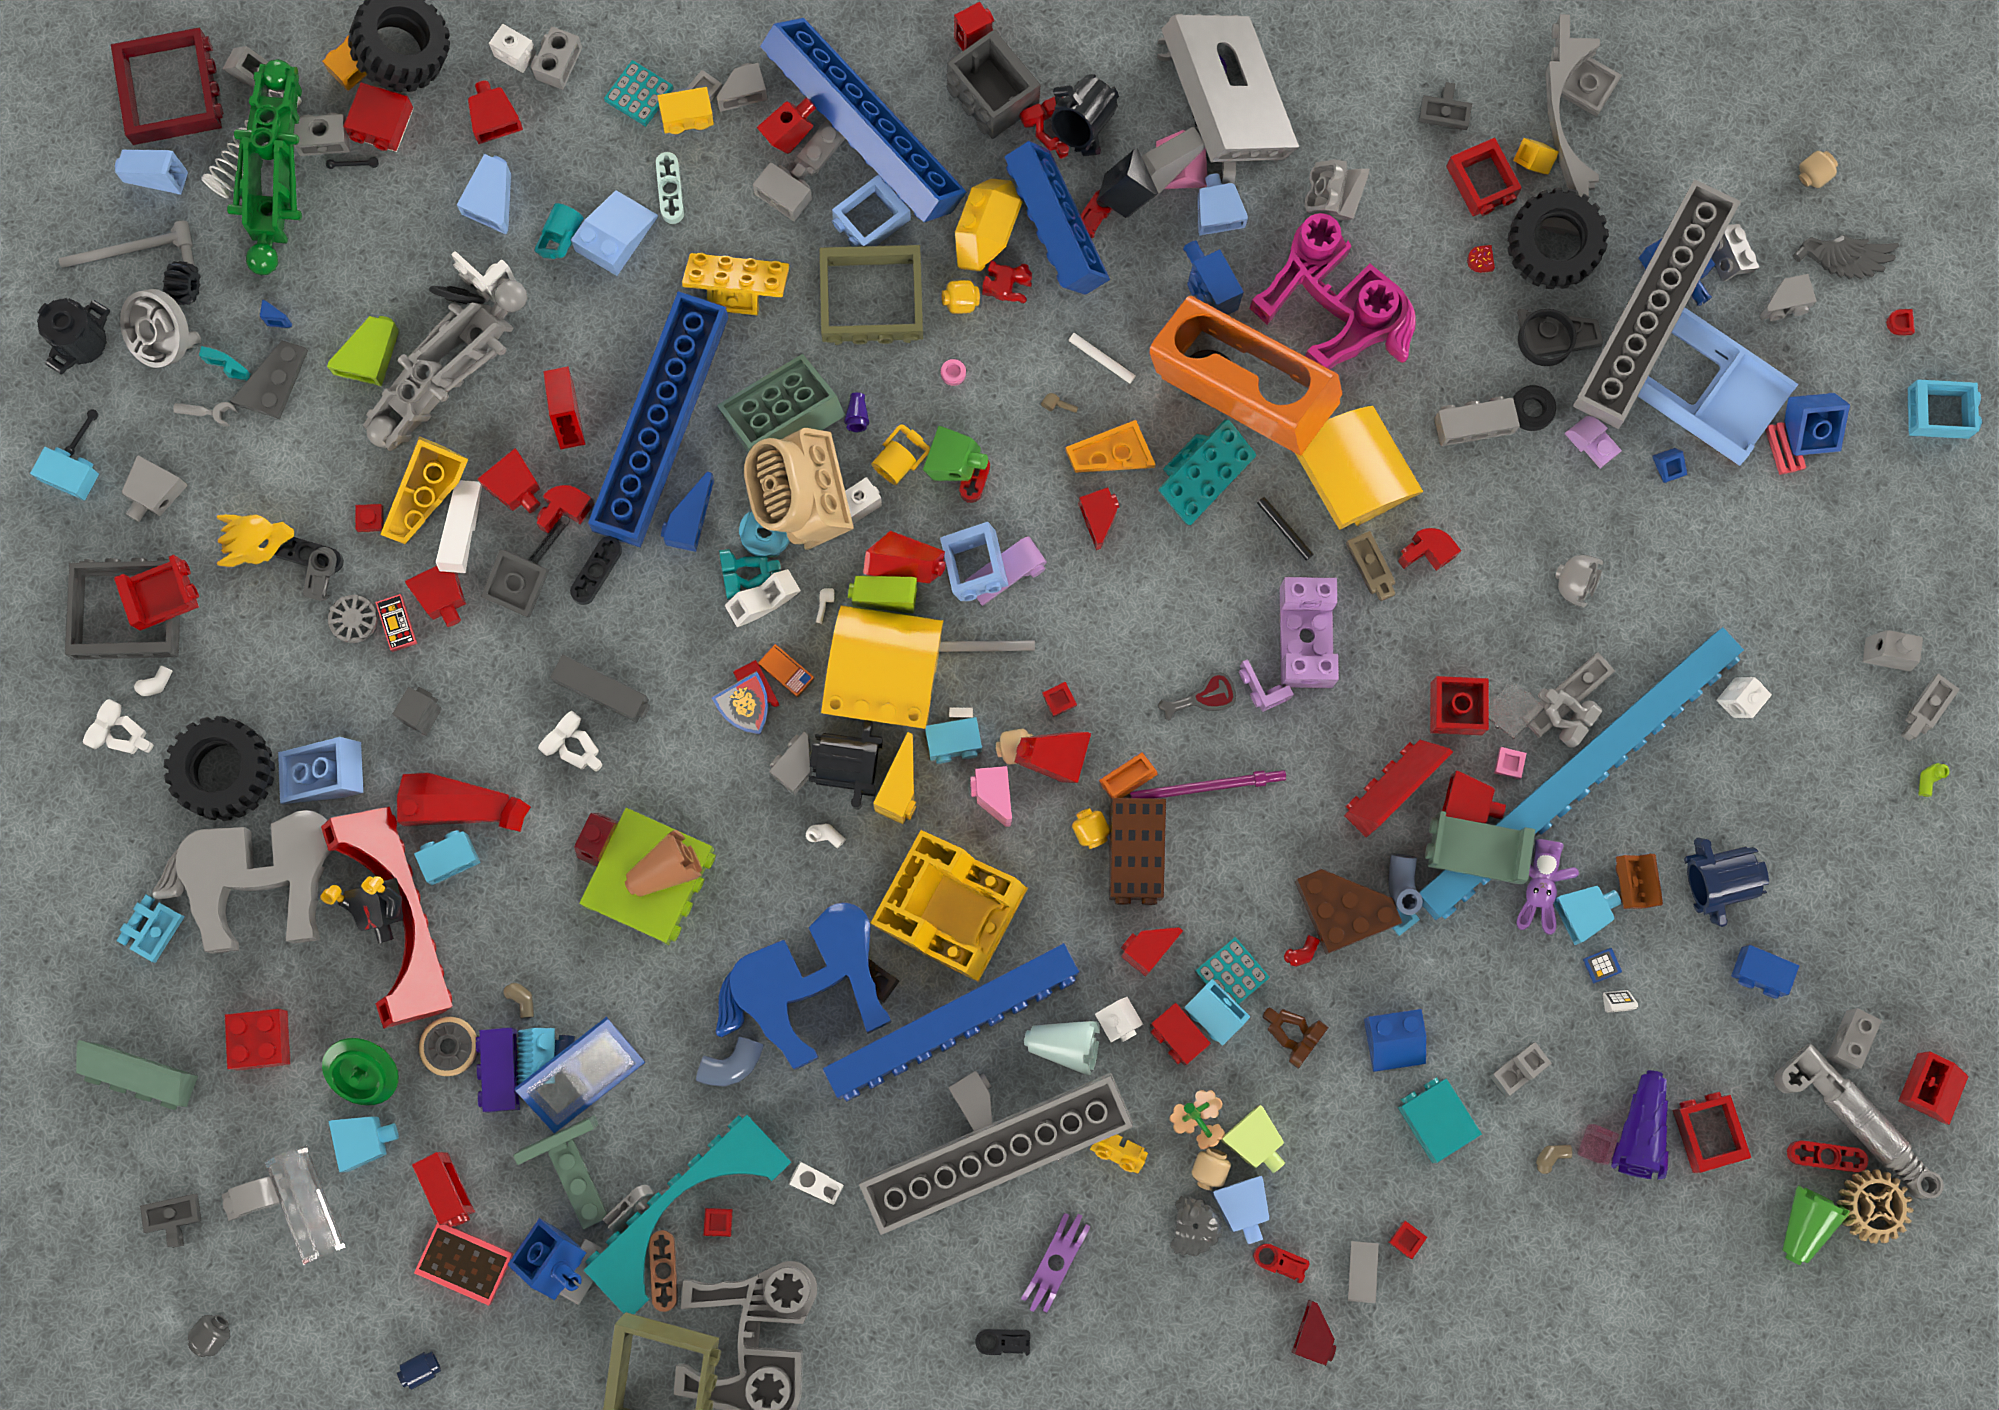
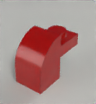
[536,485,595,534]
[1398,528,1461,571]

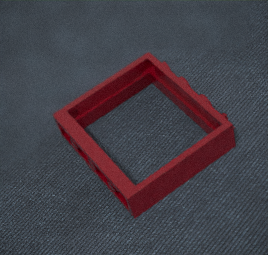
[111,27,224,145]

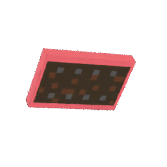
[414,1222,514,1306]

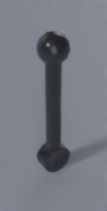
[325,157,379,169]
[64,409,98,456]

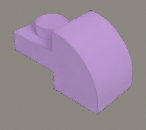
[1565,416,1622,469]

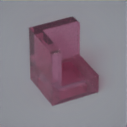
[1578,1124,1619,1165]

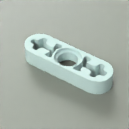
[656,152,684,224]

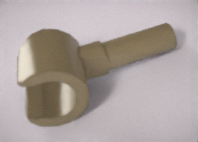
[1041,393,1078,413]

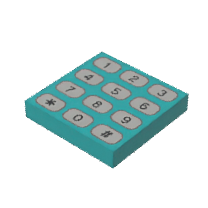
[604,60,674,127]
[1195,937,1270,1004]

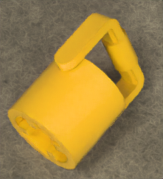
[871,424,930,485]

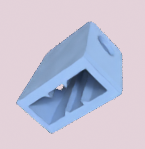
[1197,173,1248,236]
[1211,1176,1269,1244]

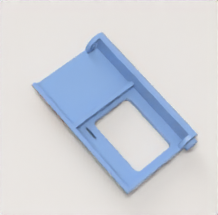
[1637,308,1798,466]

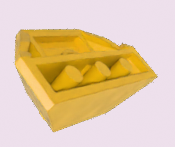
[955,178,1022,271]

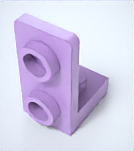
[1239,659,1294,712]

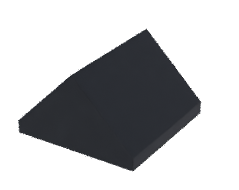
[1098,148,1159,218]

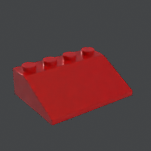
[1344,740,1453,838]

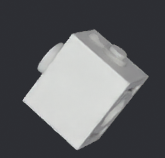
[489,24,536,73]
[845,477,882,524]
[1716,677,1772,718]
[1095,997,1143,1042]

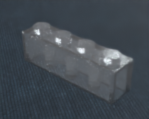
[265,1146,345,1265]

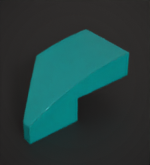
[199,346,251,381]

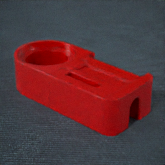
[1080,190,1113,238]
[1253,1244,1310,1283]

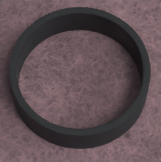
[1518,309,1577,366]

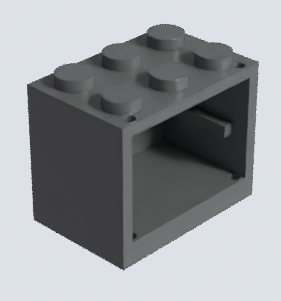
[946,29,1041,139]

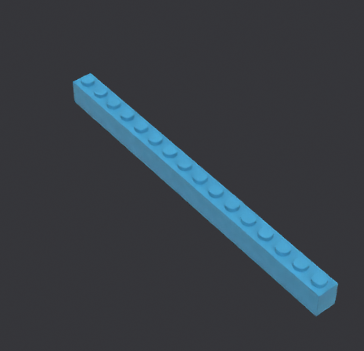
[1419,627,1744,920]

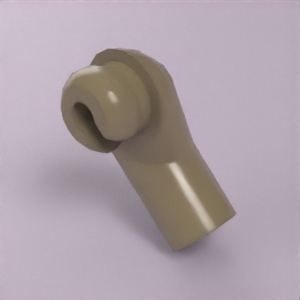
[503,983,534,1018]
[1536,1145,1572,1174]

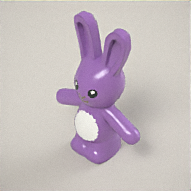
[1516,839,1579,935]

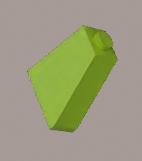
[327,316,399,386]
[848,576,917,614]

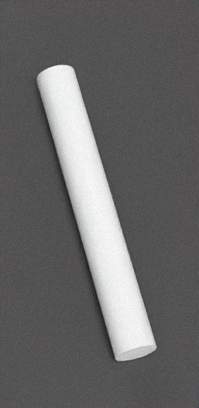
[1069,333,1136,384]

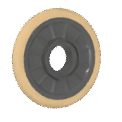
[419,1017,477,1076]

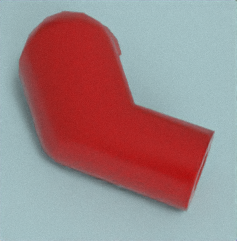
[1284,935,1320,967]

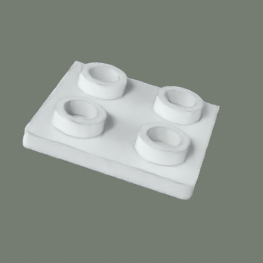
[451,251,515,304]

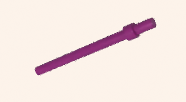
[1130,770,1286,799]

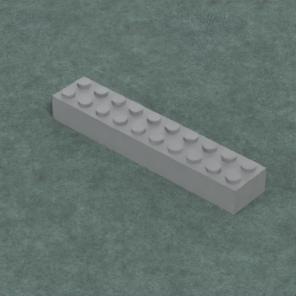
[1573,179,1741,429]
[859,1072,1133,1235]

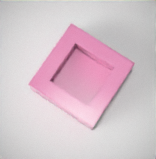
[1494,747,1526,779]

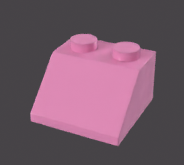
[970,766,1012,827]

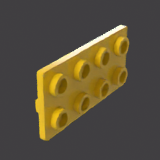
[682,253,789,315]

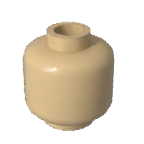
[1798,151,1838,188]
[996,729,1033,765]
[1192,1148,1231,1191]

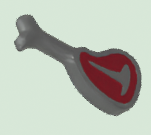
[1158,672,1236,721]

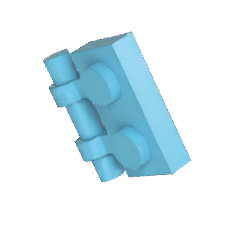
[116,894,185,963]

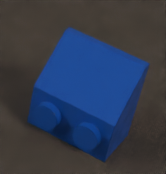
[1784,393,1850,456]
[1364,1009,1426,1072]

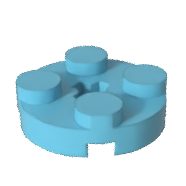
[739,511,790,558]

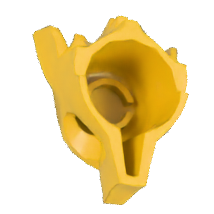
[217,514,294,567]

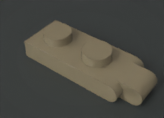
[1346,531,1395,601]

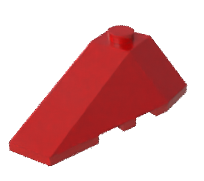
[397,773,509,827]

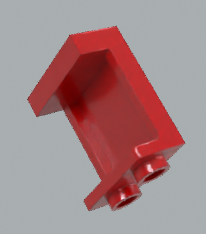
[114,555,199,631]

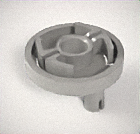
[120,289,201,368]

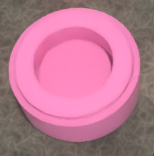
[941,359,966,386]

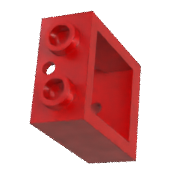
[1446,137,1522,216]
[1672,1091,1751,1173]
[412,1152,475,1227]

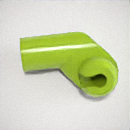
[1918,763,1950,797]

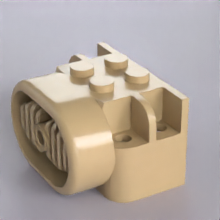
[744,428,854,550]

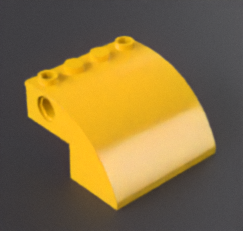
[821,605,944,729]
[870,830,1028,982]

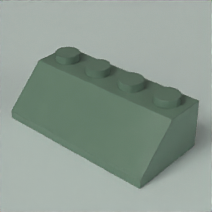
[76,1040,198,1110]

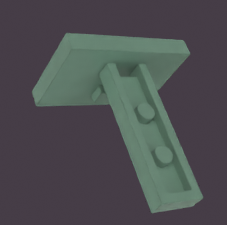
[513,1115,608,1229]

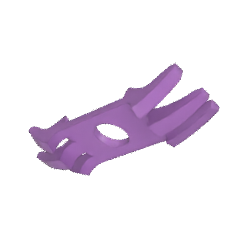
[1021,1213,1090,1313]

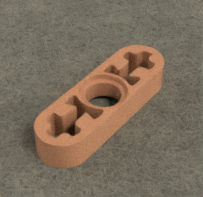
[649,1230,678,1312]

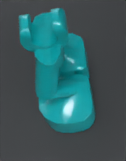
[719,549,781,600]

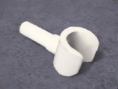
[816,588,835,624]

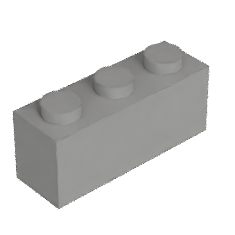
[1434,396,1520,447]

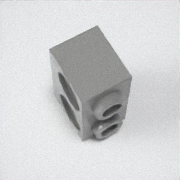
[531,26,582,90]

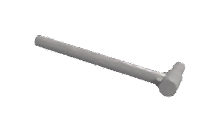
[59,221,195,268]

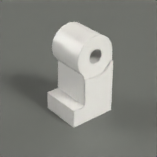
[789,1161,844,1205]

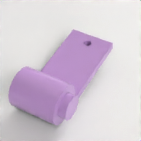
[965,536,1047,606]

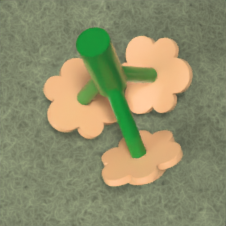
[1170,1090,1225,1149]

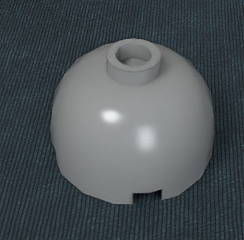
[1555,554,1603,608]

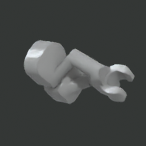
[1538,688,1602,748]

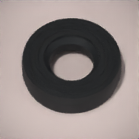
[1513,385,1556,431]

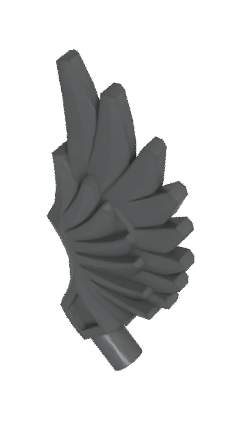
[1793,235,1899,280]

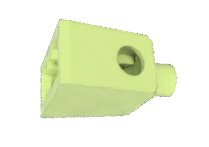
[1221,1105,1285,1173]

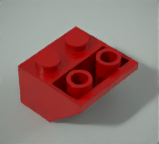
[1898,1051,1969,1125]

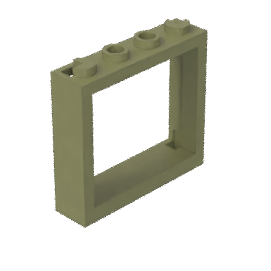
[819,245,923,345]
[603,1312,721,1410]

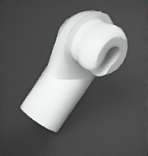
[134,666,173,696]
[806,823,846,849]

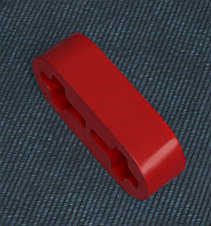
[959,460,990,503]

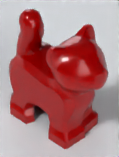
[982,260,1032,304]

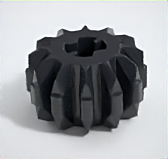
[162,261,201,305]

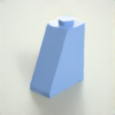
[115,150,188,195]
[457,154,511,234]

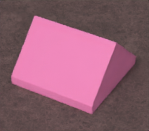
[1156,130,1207,189]

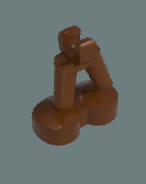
[1263,1007,1329,1069]

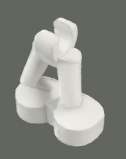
[83,699,154,754]
[538,711,603,772]

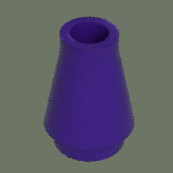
[844,392,869,432]

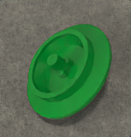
[322,1038,399,1106]

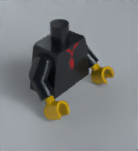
[320,876,403,944]

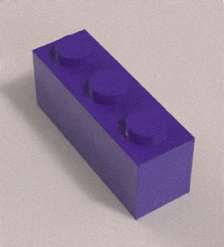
[476,1028,520,1113]

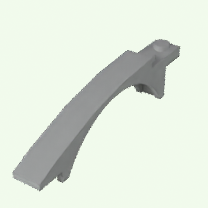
[1545,14,1600,202]

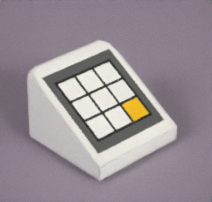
[1603,990,1638,1013]

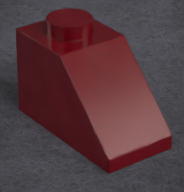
[1291,1300,1336,1366]

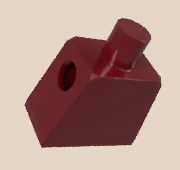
[574,813,619,867]

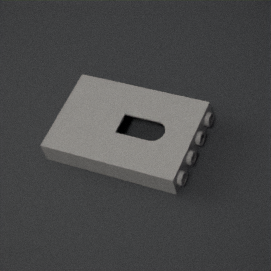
[1161,14,1299,162]

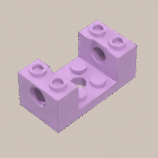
[1280,577,1339,688]

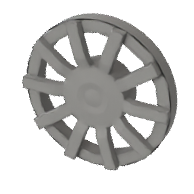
[328,594,378,643]

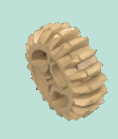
[1836,1169,1914,1244]

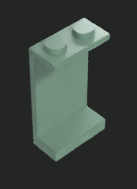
[1425,811,1535,885]

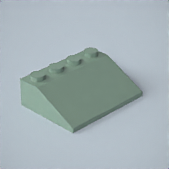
[717,354,845,453]

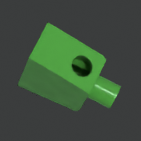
[923,426,988,481]

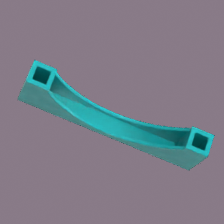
[584,1115,791,1314]

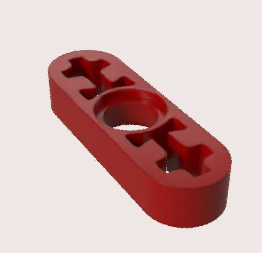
[1787,1141,1868,1172]

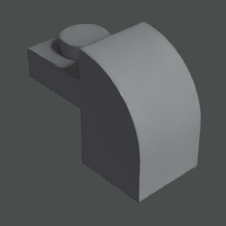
[222,1174,287,1221]

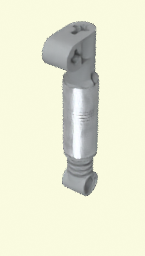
[1774,1043,1944,1199]

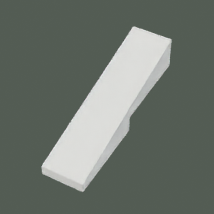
[436,480,482,573]

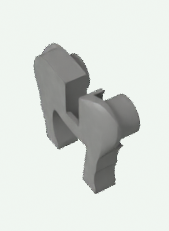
[152,810,332,954]
[674,1261,817,1410]

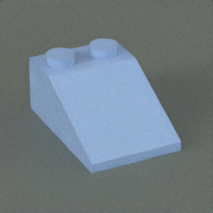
[571,190,658,276]
[278,737,363,804]

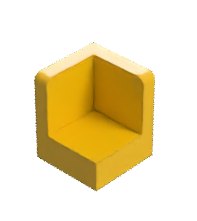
[1513,138,1559,174]

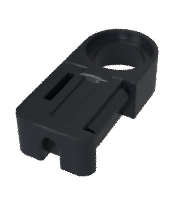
[975,1329,1030,1356]

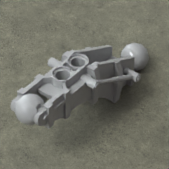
[363,280,527,451]

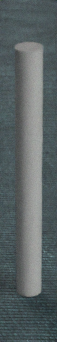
[939,640,1035,652]

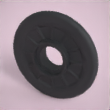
[429,286,485,304]

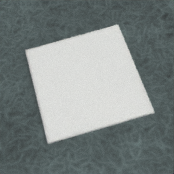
[949,708,973,718]

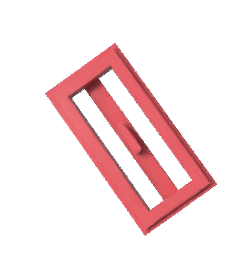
[1765,422,1806,475]

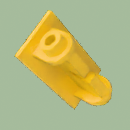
[1090,1134,1148,1174]

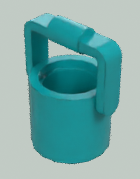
[534,203,584,259]

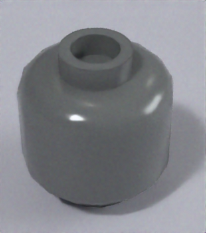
[188,1315,230,1357]

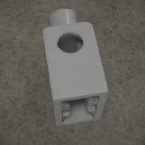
[122,455,187,522]
[1863,630,1923,672]

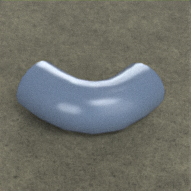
[1388,853,1423,915]
[696,1037,764,1087]

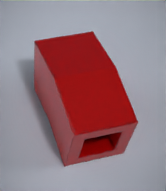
[498,797,531,832]

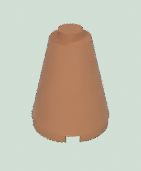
[625,830,702,897]

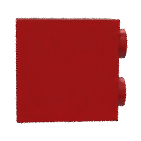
[343,82,414,152]

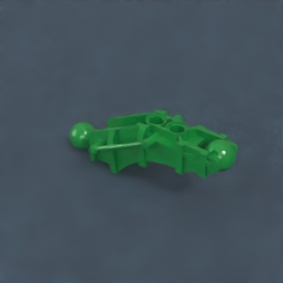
[227,59,302,276]

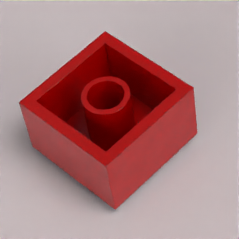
[1430,676,1489,736]
[225,1009,290,1071]

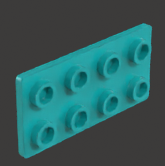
[1158,419,1256,525]

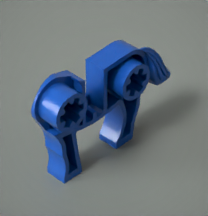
[716,903,892,1070]

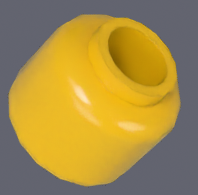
[941,280,980,314]
[1072,808,1110,849]

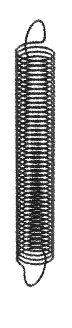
[529,515,570,564]

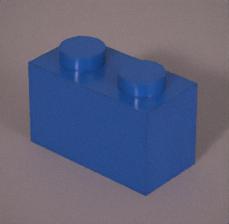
[1731,945,1800,999]

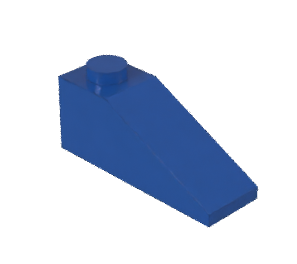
[661,472,714,552]

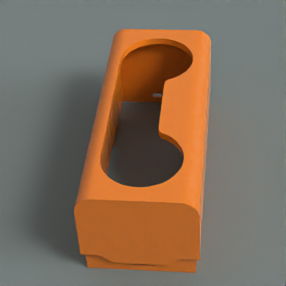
[1150,296,1342,456]

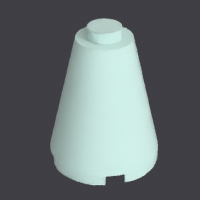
[1024,1021,1100,1075]

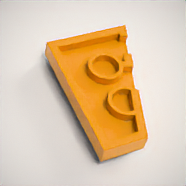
[1065,420,1156,473]

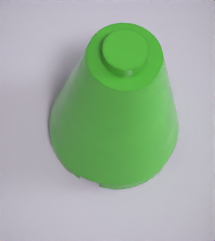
[1782,1185,1850,1265]

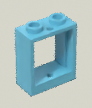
[1908,380,1982,439]

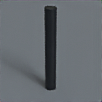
[1257,497,1314,561]

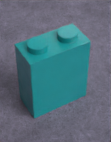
[1397,1077,1482,1163]

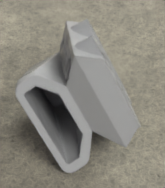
[1305,159,1370,220]

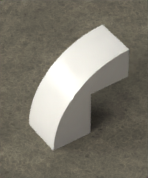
[725,569,801,627]

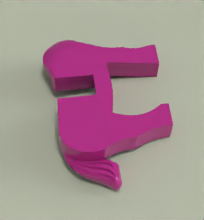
[1249,213,1416,369]

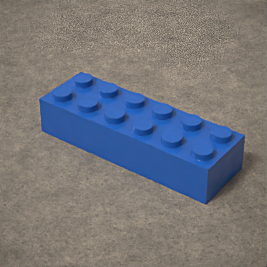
[1004,141,1110,295]

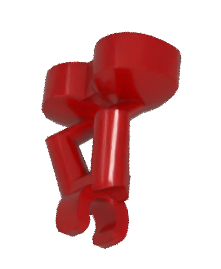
[1019,96,1069,159]

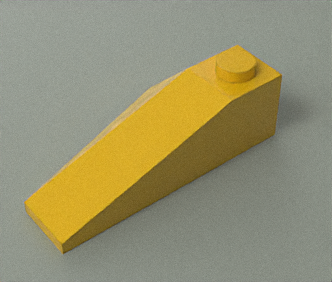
[380,436,468,544]

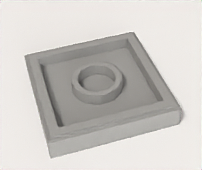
[1561,58,1622,117]

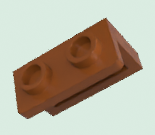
[1616,853,1663,909]

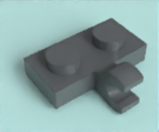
[1418,82,1472,130]
[140,1194,202,1248]

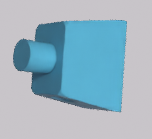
[1553,886,1621,945]
[329,1117,399,1172]

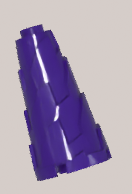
[1611,1070,1669,1180]

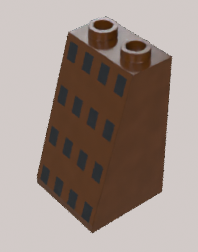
[1109,798,1166,905]

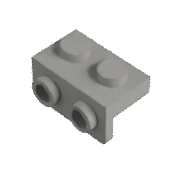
[1712,224,1759,281]

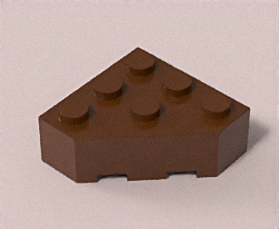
[1295,869,1403,955]

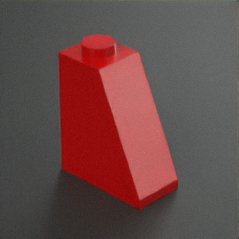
[543,366,586,450]
[863,531,946,584]
[1014,732,1091,783]

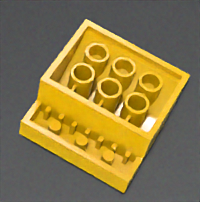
[1295,406,1423,530]

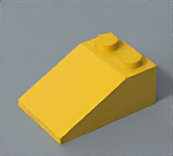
[873,732,917,824]

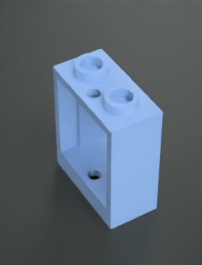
[832,174,911,247]
[940,522,1009,601]

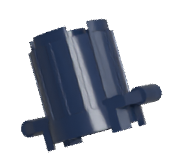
[1684,837,1769,927]

